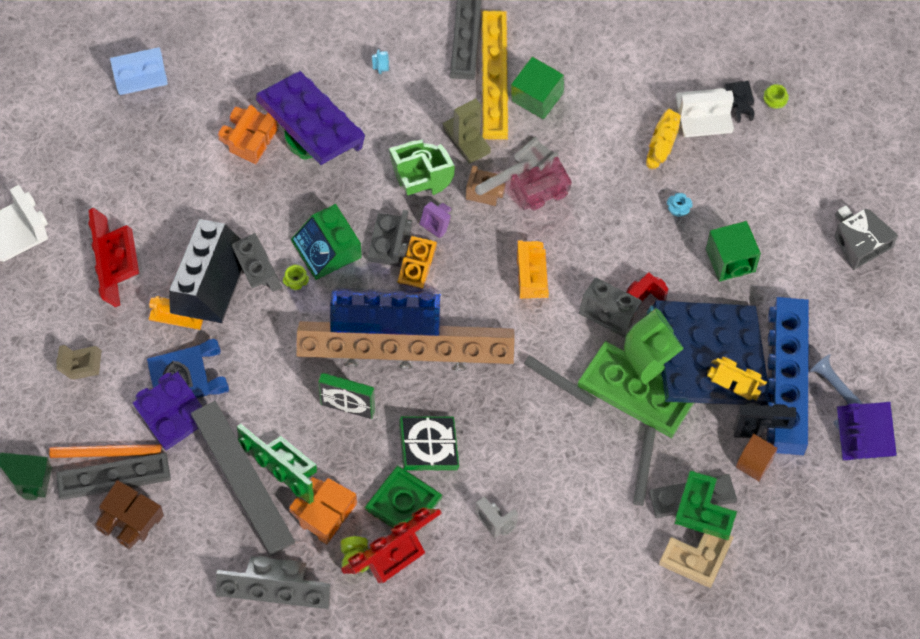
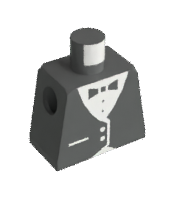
[834,206,898,270]

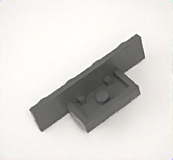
[216,556,331,609]

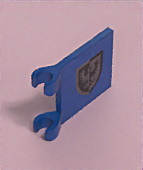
[147,339,229,398]

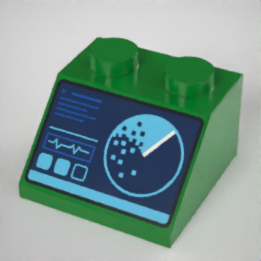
[291,204,362,280]

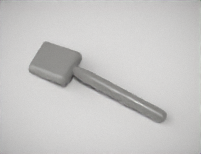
[475,137,559,195]

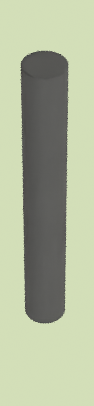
[524,355,597,407]
[633,427,656,506]

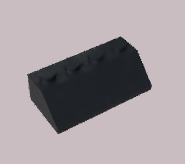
[169,219,243,323]

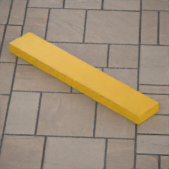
[482,11,508,139]

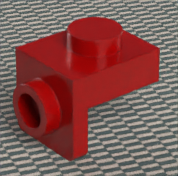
[626,272,669,303]

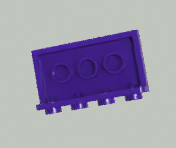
[256,71,365,165]

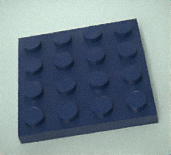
[652,300,771,406]

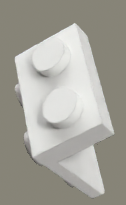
[0,185,48,262]

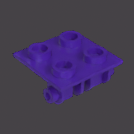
[836,402,897,461]

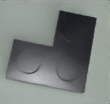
[733,403,796,438]

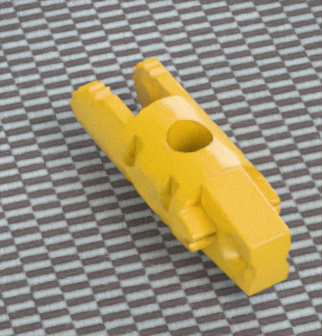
[646,109,681,169]

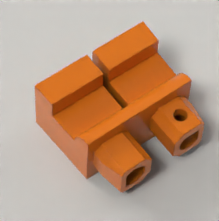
[218,105,279,165]
[290,477,357,545]

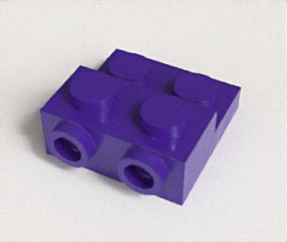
[132,372,202,451]

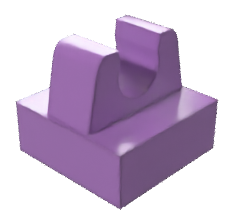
[419,202,452,239]

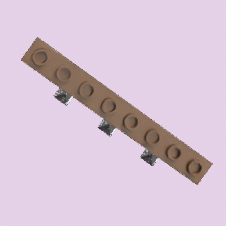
[297,321,515,371]

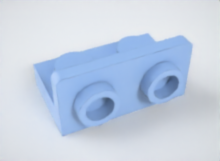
[110,47,168,95]

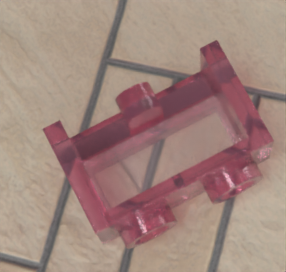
[509,157,572,211]

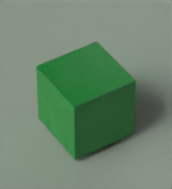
[511,56,564,120]
[705,221,761,282]

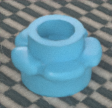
[372,49,389,74]
[667,193,692,217]

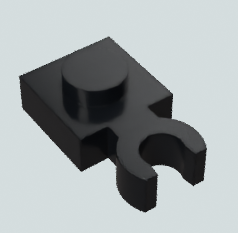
[724,80,755,123]

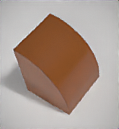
[736,434,778,481]

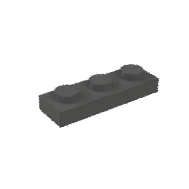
[648,474,737,518]

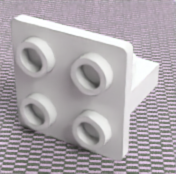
[675,88,734,137]

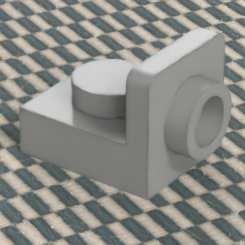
[475,497,518,538]

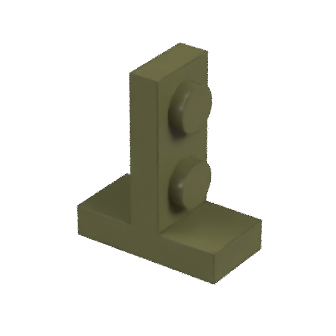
[442,98,491,164]

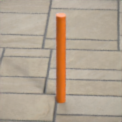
[49,444,162,458]

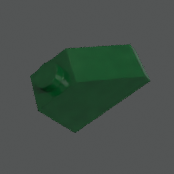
[0,452,52,500]

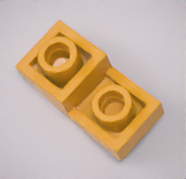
[397,236,437,289]

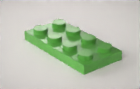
[578,341,694,439]

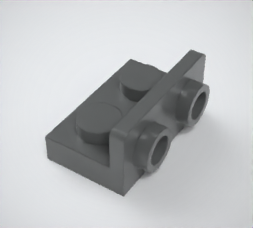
[368,210,413,266]
[232,233,283,292]
[578,278,642,338]

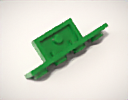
[237,424,317,504]

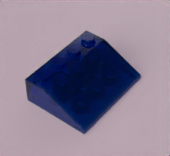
[330,287,441,336]

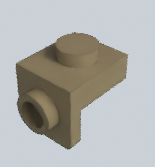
[56,345,102,380]

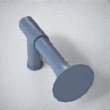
[809,354,863,429]

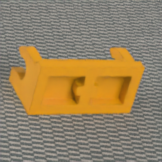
[517,240,549,299]

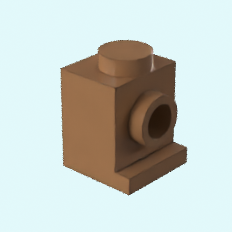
[466,166,506,206]

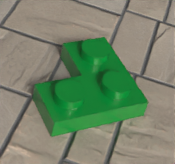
[674,470,737,541]

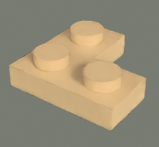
[659,533,734,588]

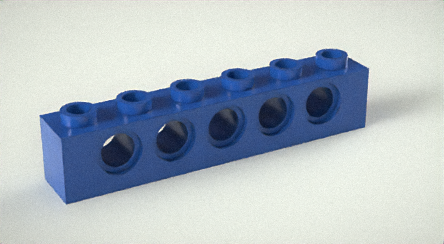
[766,297,809,455]

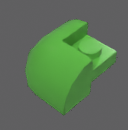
[389,139,455,196]
[624,308,684,384]

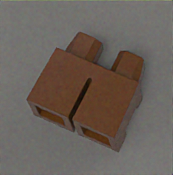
[95,480,164,550]

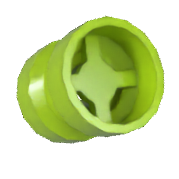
[340,536,370,572]

